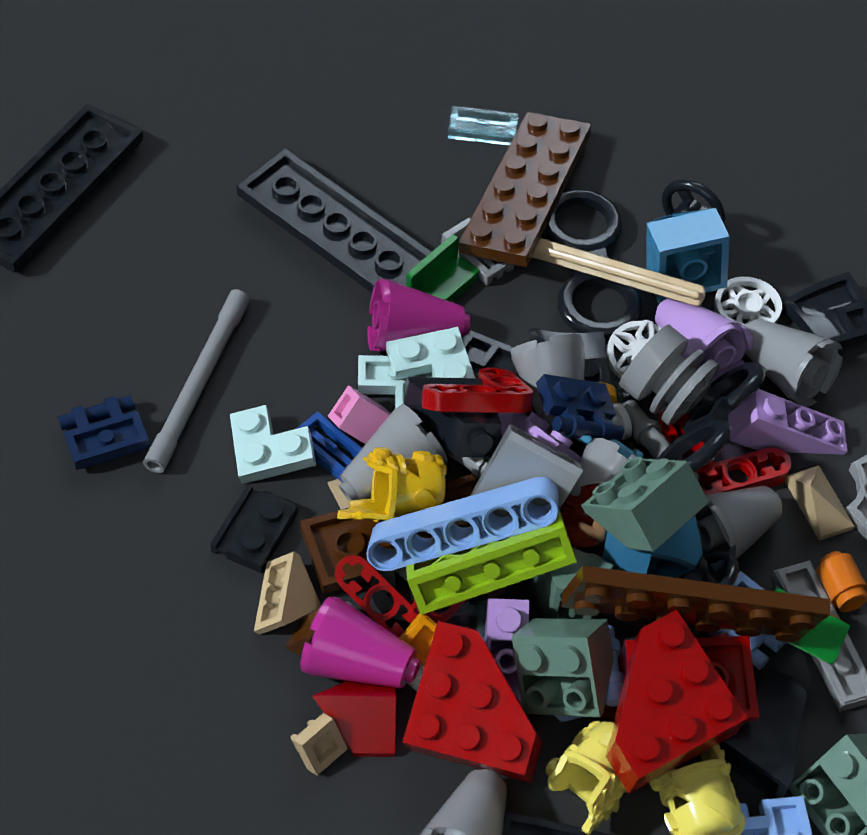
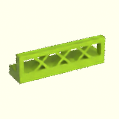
[406,508,577,615]

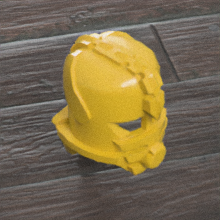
[337,447,447,522]

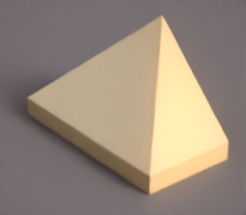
[785,465,854,541]
[254,551,321,635]

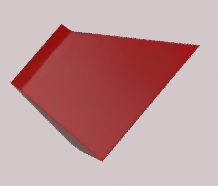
[312,681,396,757]

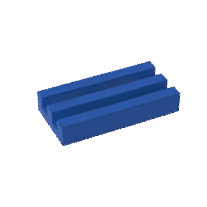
[296,411,362,483]

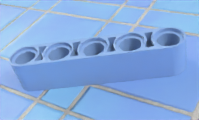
[366,477,559,571]

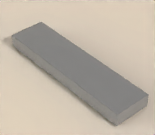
[772,560,867,712]

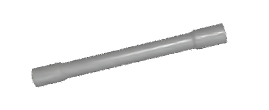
[143,289,250,473]

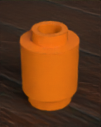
[816,551,867,612]

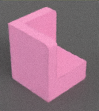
[328,385,390,444]

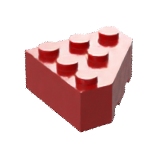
[606,610,748,794]
[402,621,543,783]

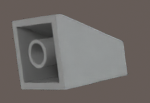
[470,424,583,517]

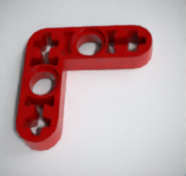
[421,368,533,413]
[658,409,791,495]
[335,554,468,638]

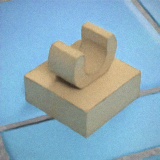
[290,713,348,775]

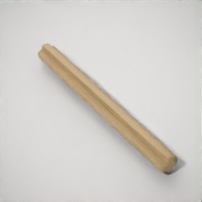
[532,238,706,307]

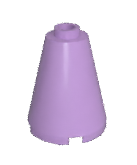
[655,298,753,383]

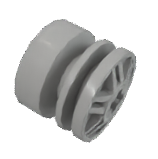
[619,324,720,427]

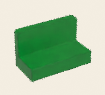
[406,234,480,302]

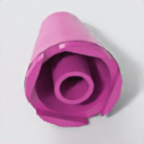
[367,279,470,352]
[300,597,421,689]

